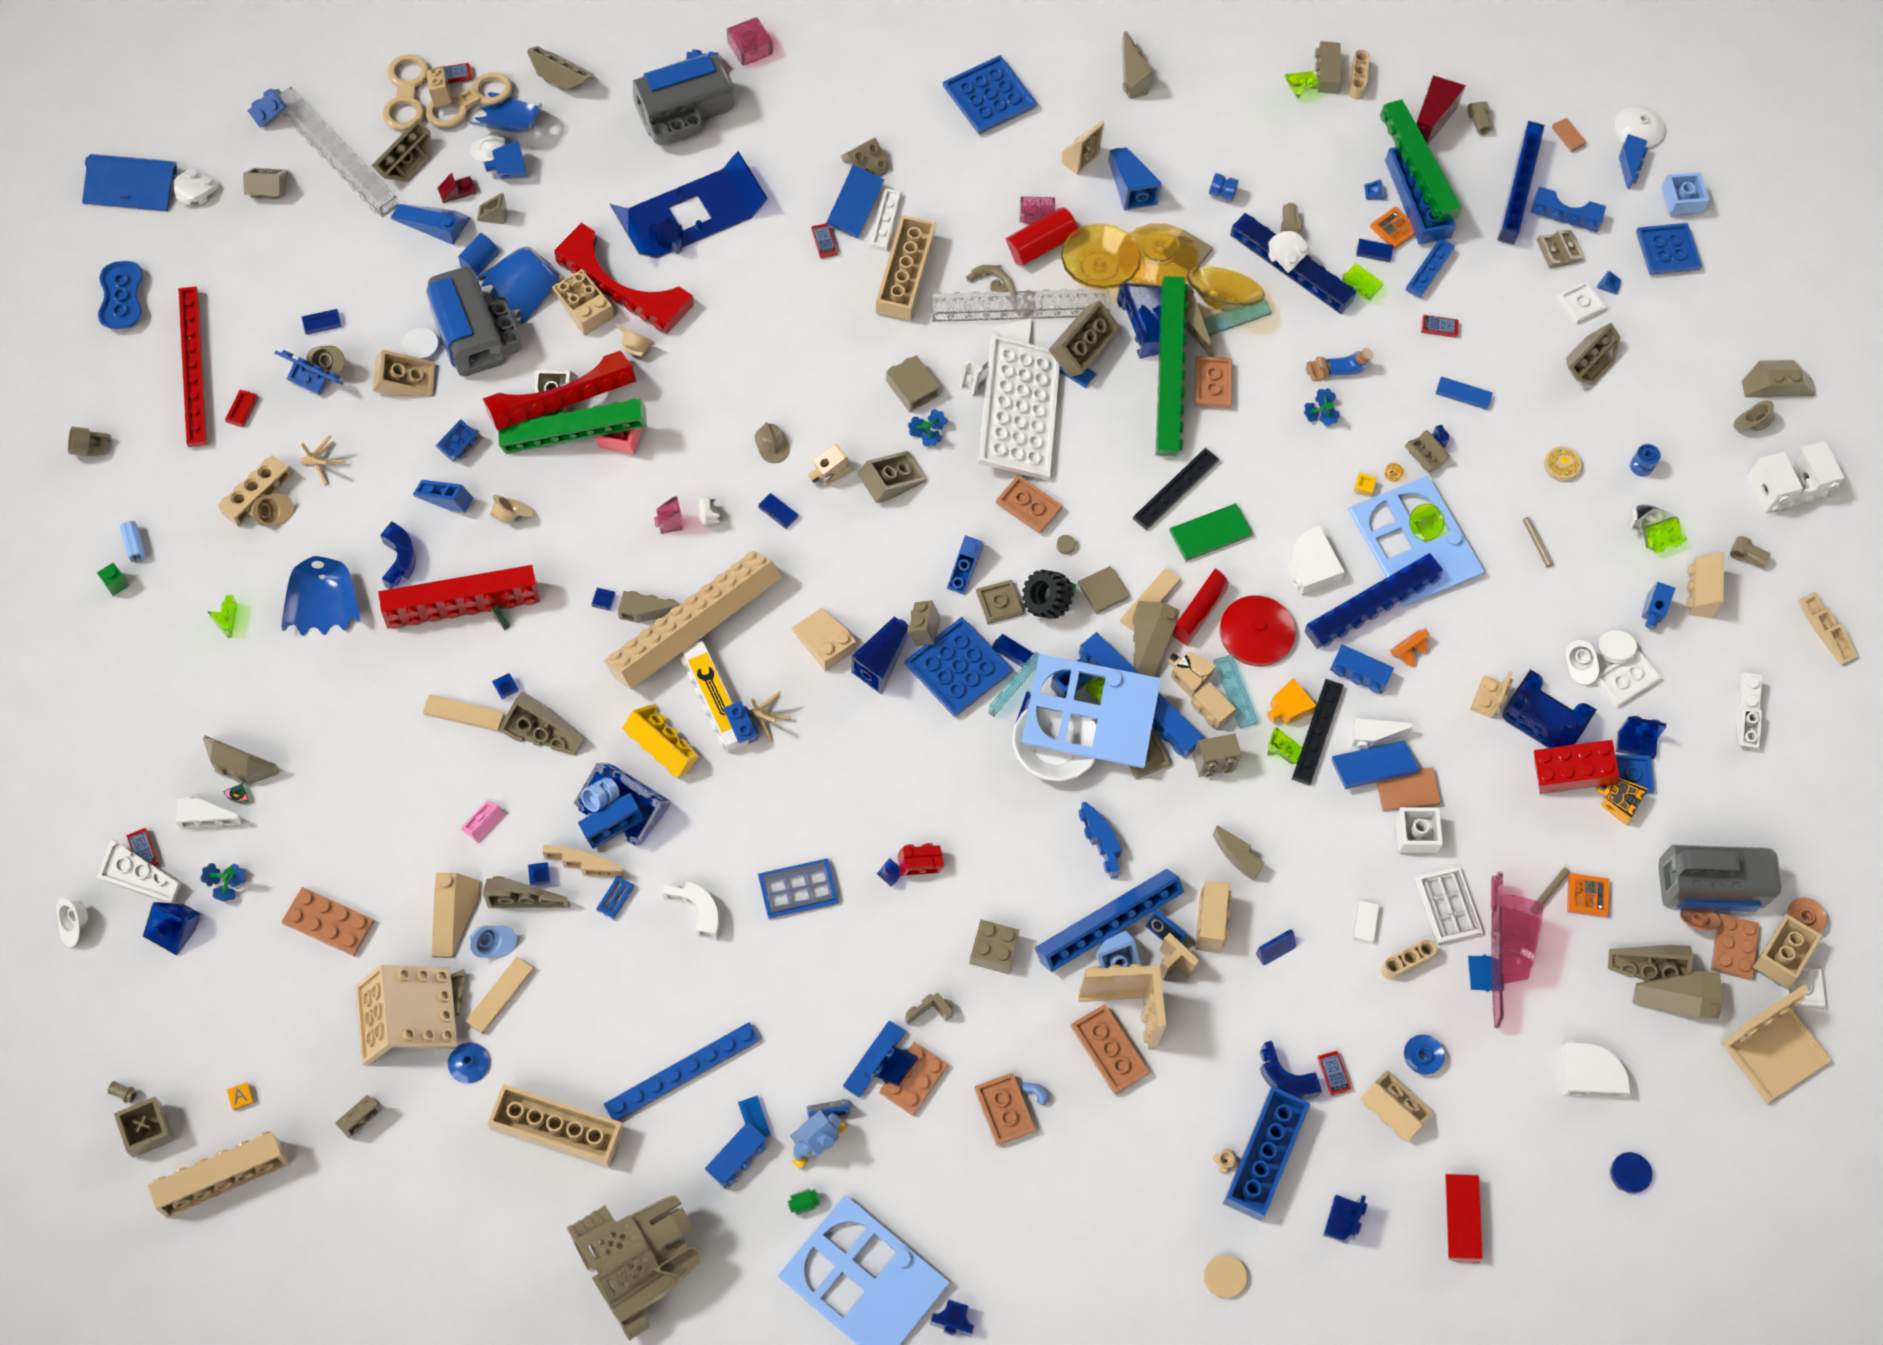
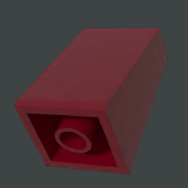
[1416,75,1466,145]

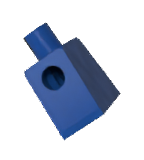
[484,140,528,179]
[1641,582,1676,629]

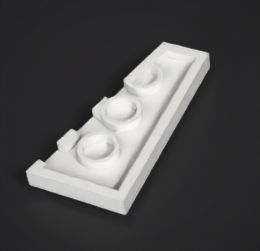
[97,839,181,903]

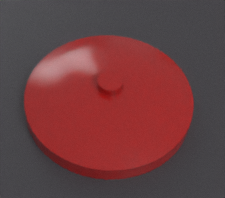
[1219,595,1296,667]

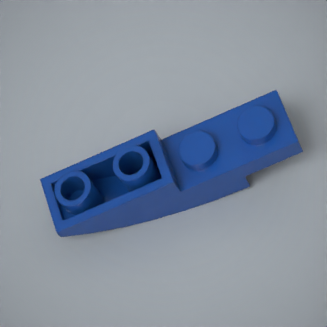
[1078,802,1122,879]

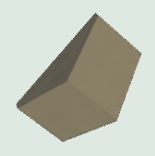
[477,193,507,224]

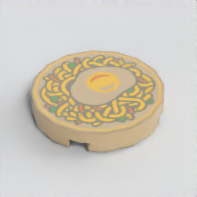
[1544,447,1581,481]

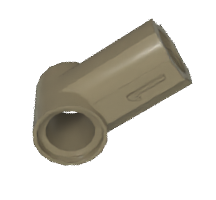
[1467,101,1493,135]
[1281,203,1301,235]
[1730,536,1770,568]

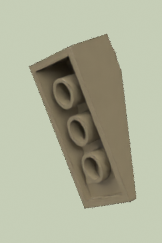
[1184,284,1214,357]

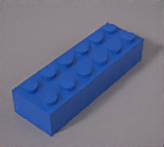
[1385,147,1456,244]
[1222,1086,1311,1221]

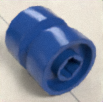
[1209,173,1239,202]
[1630,444,1661,477]

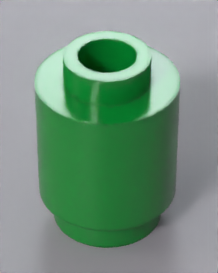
[787,1189,820,1216]

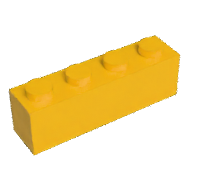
[622,704,699,778]

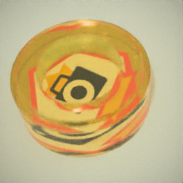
[1384,463,1404,482]

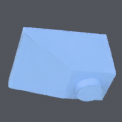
[1096,931,1140,968]

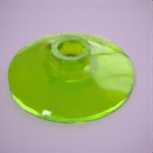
[1409,504,1444,541]

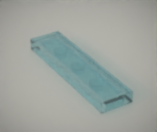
[1203,297,1272,336]
[989,651,1040,717]
[1213,654,1258,729]

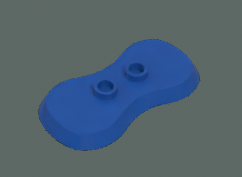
[98,261,143,329]

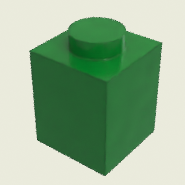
[97,562,129,596]

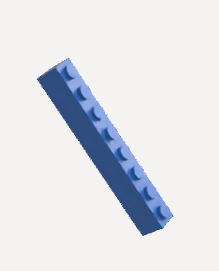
[1078,632,1204,758]
[1034,869,1185,972]

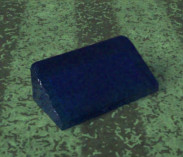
[992,634,1034,669]
[1256,929,1296,965]

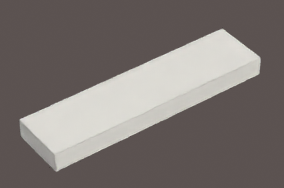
[870,188,902,252]

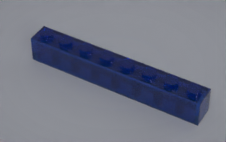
[1497,120,1545,245]
[1230,213,1357,314]
[1304,553,1443,649]

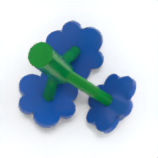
[1304,388,1340,426]
[908,409,948,446]
[200,863,246,902]

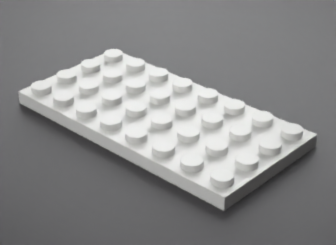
[978,335,1060,480]

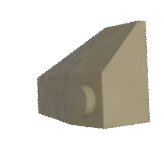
[1122,31,1152,99]
[1133,601,1180,677]
[483,876,569,908]
[1608,945,1692,982]
[1633,971,1723,1019]

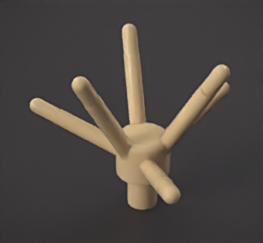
[300,435,346,485]
[748,691,792,742]

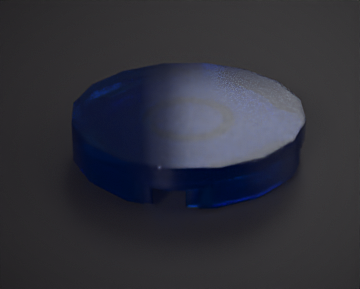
[1610,1152,1653,1194]

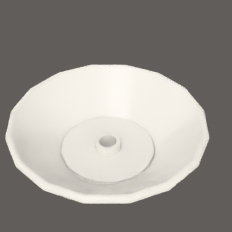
[1012,708,1097,782]

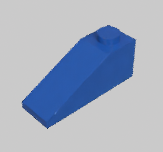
[413,480,474,513]

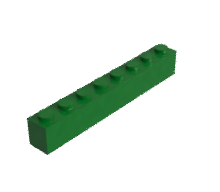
[1380,99,1461,223]
[498,399,647,454]

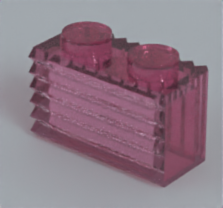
[1019,196,1055,225]

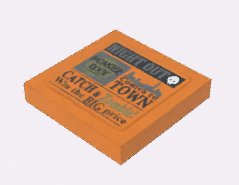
[1370,206,1415,250]
[1567,873,1609,918]

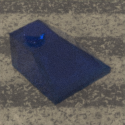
[143,902,201,955]

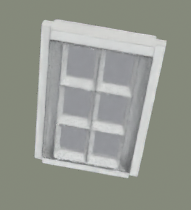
[1415,867,1483,944]

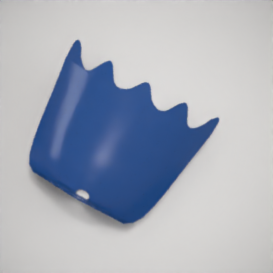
[467,92,543,133]
[477,246,559,324]
[281,556,360,636]

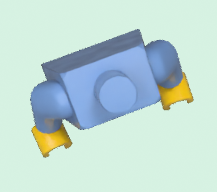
[790,1110,847,1170]

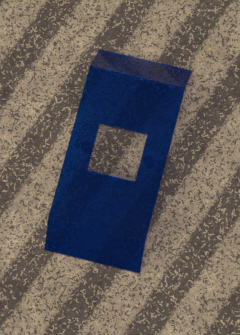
[610,151,768,259]

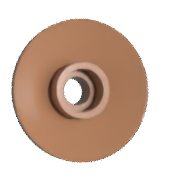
[1787,897,1827,933]
[1680,910,1721,931]

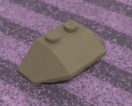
[527,46,594,90]
[371,119,431,182]
[1566,323,1621,385]
[1742,360,1816,397]
[203,735,279,784]

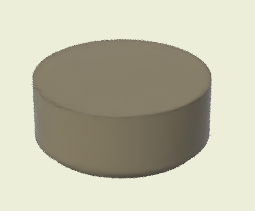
[1056,535,1075,554]

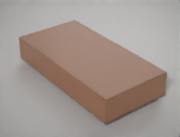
[1552,118,1586,152]

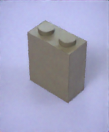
[886,355,941,413]

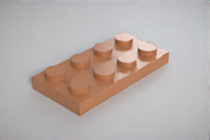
[281,887,374,956]
[1070,1004,1150,1095]

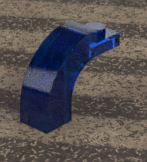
[380,521,416,589]
[1260,1041,1322,1100]

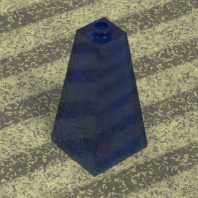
[851,616,909,694]

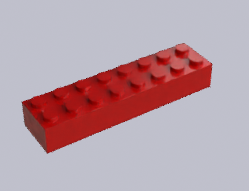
[378,565,540,629]

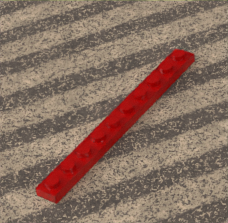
[178,286,207,447]

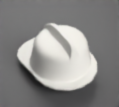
[469,133,510,162]
[1566,640,1599,684]
[56,898,88,947]

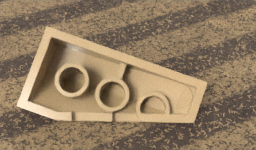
[432,872,480,958]

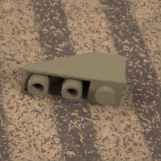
[618,591,680,623]

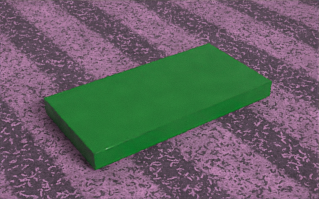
[1169,503,1252,561]

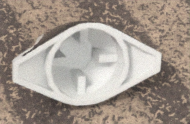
[1630,504,1673,532]

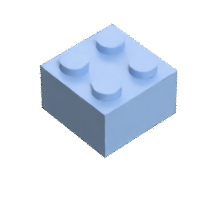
[1661,172,1709,215]

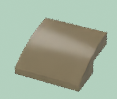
[1536,230,1584,268]

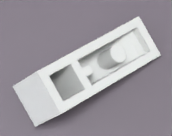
[1351,718,1413,750]
[176,796,242,829]

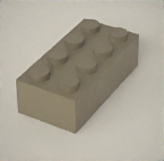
[1048,301,1121,377]

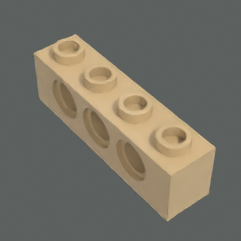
[218,455,292,527]

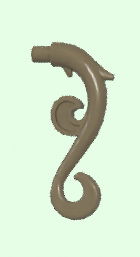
[966,265,1035,317]

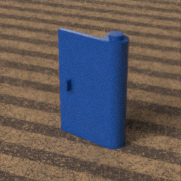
[82,154,178,211]

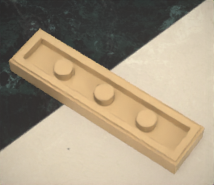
[1120,568,1181,632]
[423,695,505,732]
[465,957,534,1035]

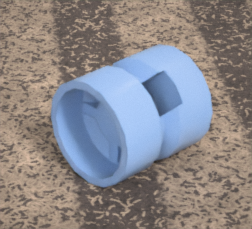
[581,777,619,812]

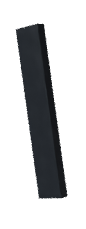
[1133,447,1219,531]
[1291,679,1344,786]

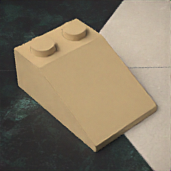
[1061,120,1104,174]
[372,349,435,396]
[791,608,856,671]

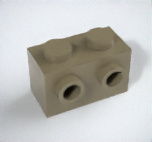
[908,600,940,646]

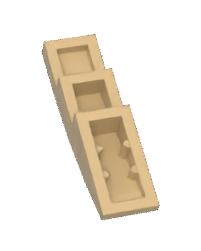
[1798,592,1858,664]
[543,845,623,878]

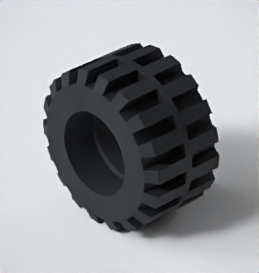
[1022,569,1074,619]

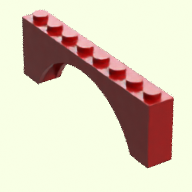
[554,222,694,334]
[482,350,637,431]

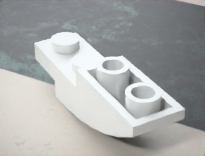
[1736,672,1762,748]

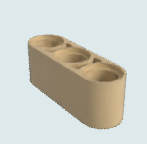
[1349,50,1369,99]
[1381,940,1437,980]

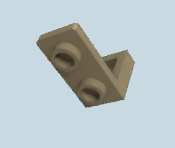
[905,992,953,1025]

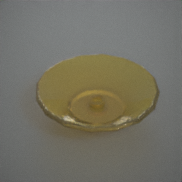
[1061,223,1142,290]
[1119,223,1199,290]
[1186,266,1265,312]

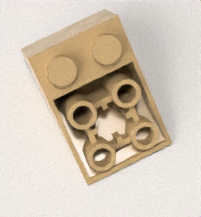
[552,269,614,335]

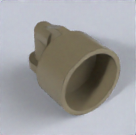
[68,426,111,457]

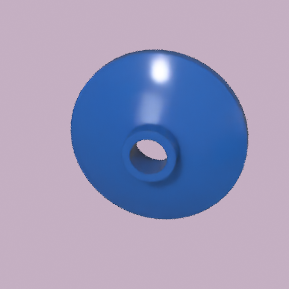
[1404,1034,1445,1075]
[448,1043,490,1084]

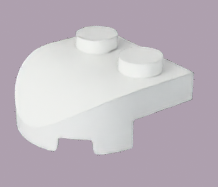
[174,168,219,205]
[1268,231,1312,272]

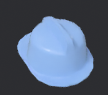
[469,926,517,958]

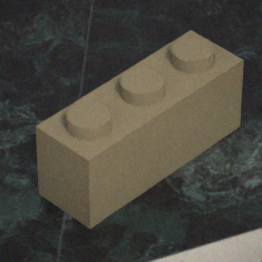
[1315,41,1341,94]

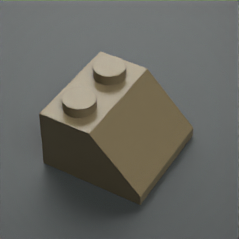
[243,168,288,199]

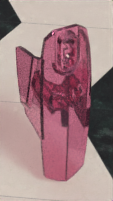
[1491,872,1544,1028]

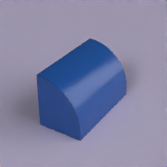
[458,232,500,277]

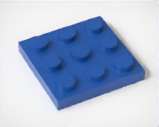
[1636,223,1701,275]

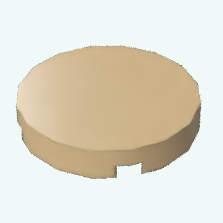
[1204,1255,1247,1299]

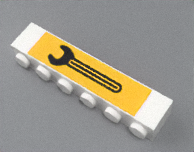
[679,640,749,753]

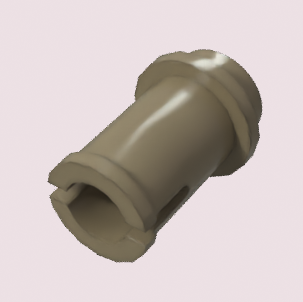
[107,1081,137,1103]

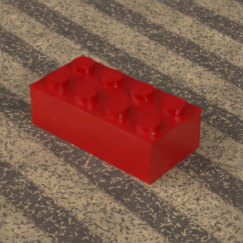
[1533,739,1619,794]

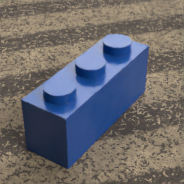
[1330,644,1394,694]
[578,793,645,849]
[704,1122,768,1189]

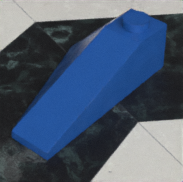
[391,204,471,245]

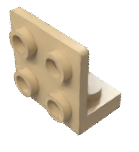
[1470,671,1514,718]

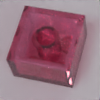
[727,17,773,66]

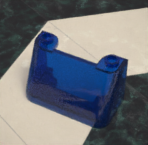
[1116,283,1161,359]
[1502,669,1597,748]
[573,763,672,846]

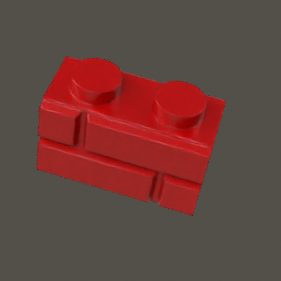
[897,843,944,876]

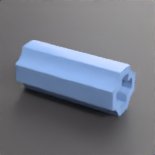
[120,521,146,562]

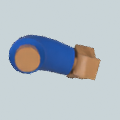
[1305,348,1374,381]

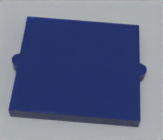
[1468,954,1504,992]
[875,1047,918,1087]

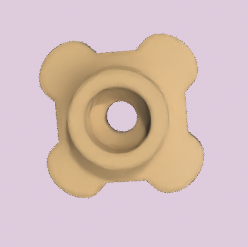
[1213,1149,1238,1173]

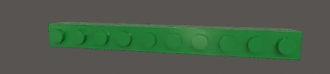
[1155,276,1188,456]

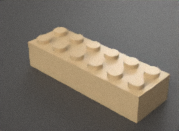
[876,215,936,321]
[487,1084,624,1168]
[148,1132,289,1218]

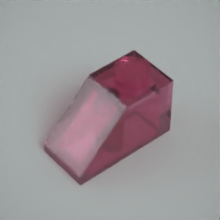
[654,496,683,534]

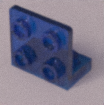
[1616,716,1667,759]
[1323,1195,1368,1244]

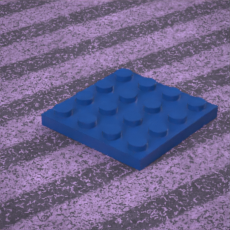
[943,55,1037,134]
[904,617,1012,718]

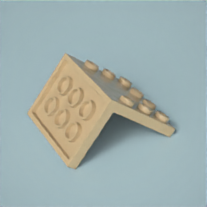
[1078,964,1166,1049]
[356,965,458,1065]
[1721,985,1832,1104]

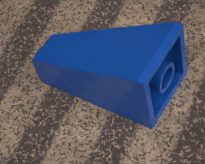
[1108,147,1161,211]

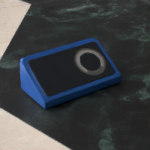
[1145,909,1187,944]
[806,1099,850,1120]

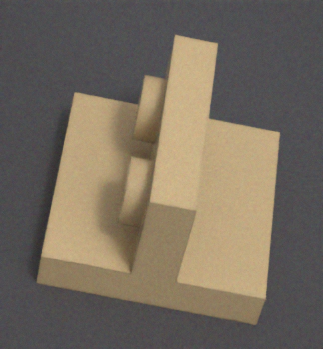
[1159,933,1199,980]

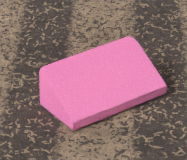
[461,800,505,843]

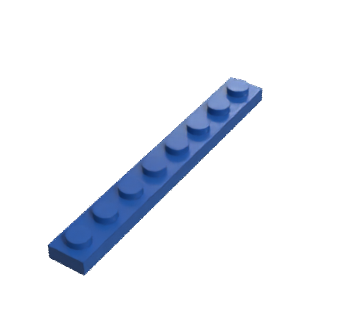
[604,1022,759,1121]

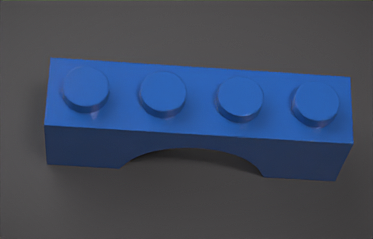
[1530,186,1606,232]

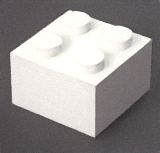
[1395,808,1443,853]

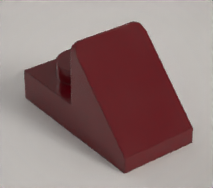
[437,173,477,203]

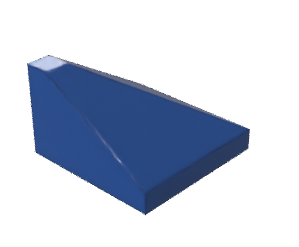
[1364,179,1386,200]
[1597,270,1621,294]

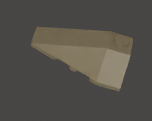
[534,370,578,416]
[499,691,584,755]

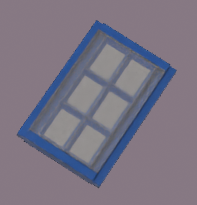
[758,858,839,919]

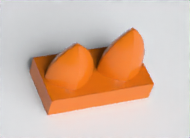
[1389,628,1430,667]

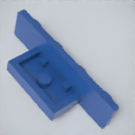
[274,350,345,395]
[843,1021,905,1098]

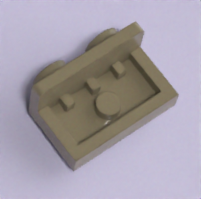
[1405,430,1450,472]

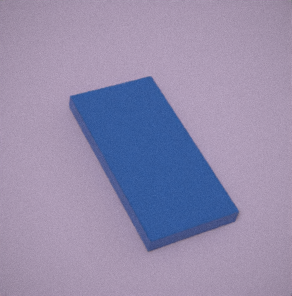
[826,164,885,239]
[1331,740,1419,789]

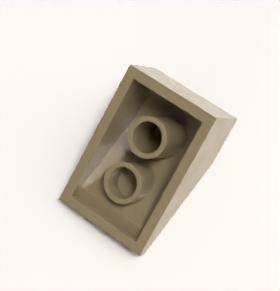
[858,451,927,503]

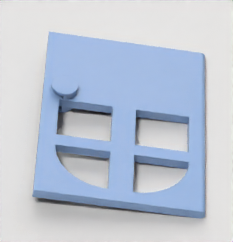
[1348,476,1485,607]
[1021,654,1161,768]
[778,1195,950,1345]

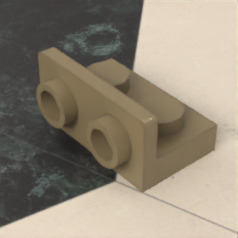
[335,1095,381,1139]

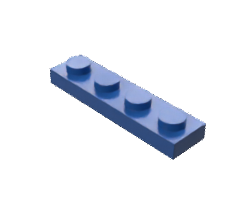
[1405,238,1455,298]

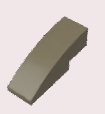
[1213,825,1265,881]

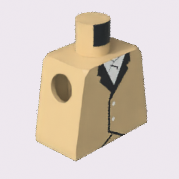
[808,443,852,485]
[1167,652,1216,699]

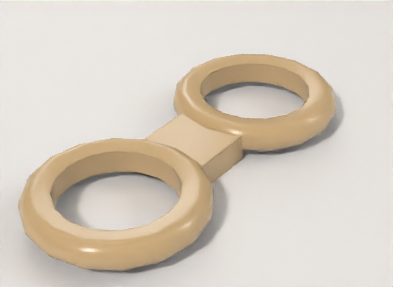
[382,54,429,131]
[426,72,512,128]

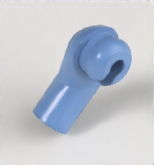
[1022,1082,1049,1105]

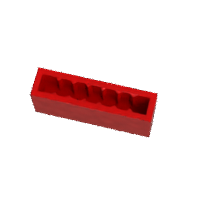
[1005,207,1080,265]
[1172,568,1229,646]
[1445,1174,1483,1264]

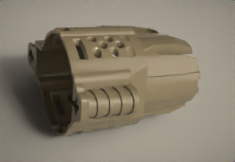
[566,1195,701,1341]

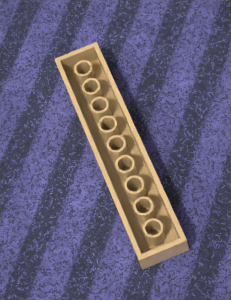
[604,551,781,690]

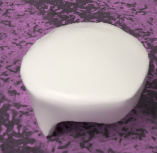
[698,497,720,526]

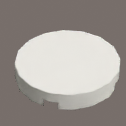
[402,328,439,360]
[1598,630,1637,664]

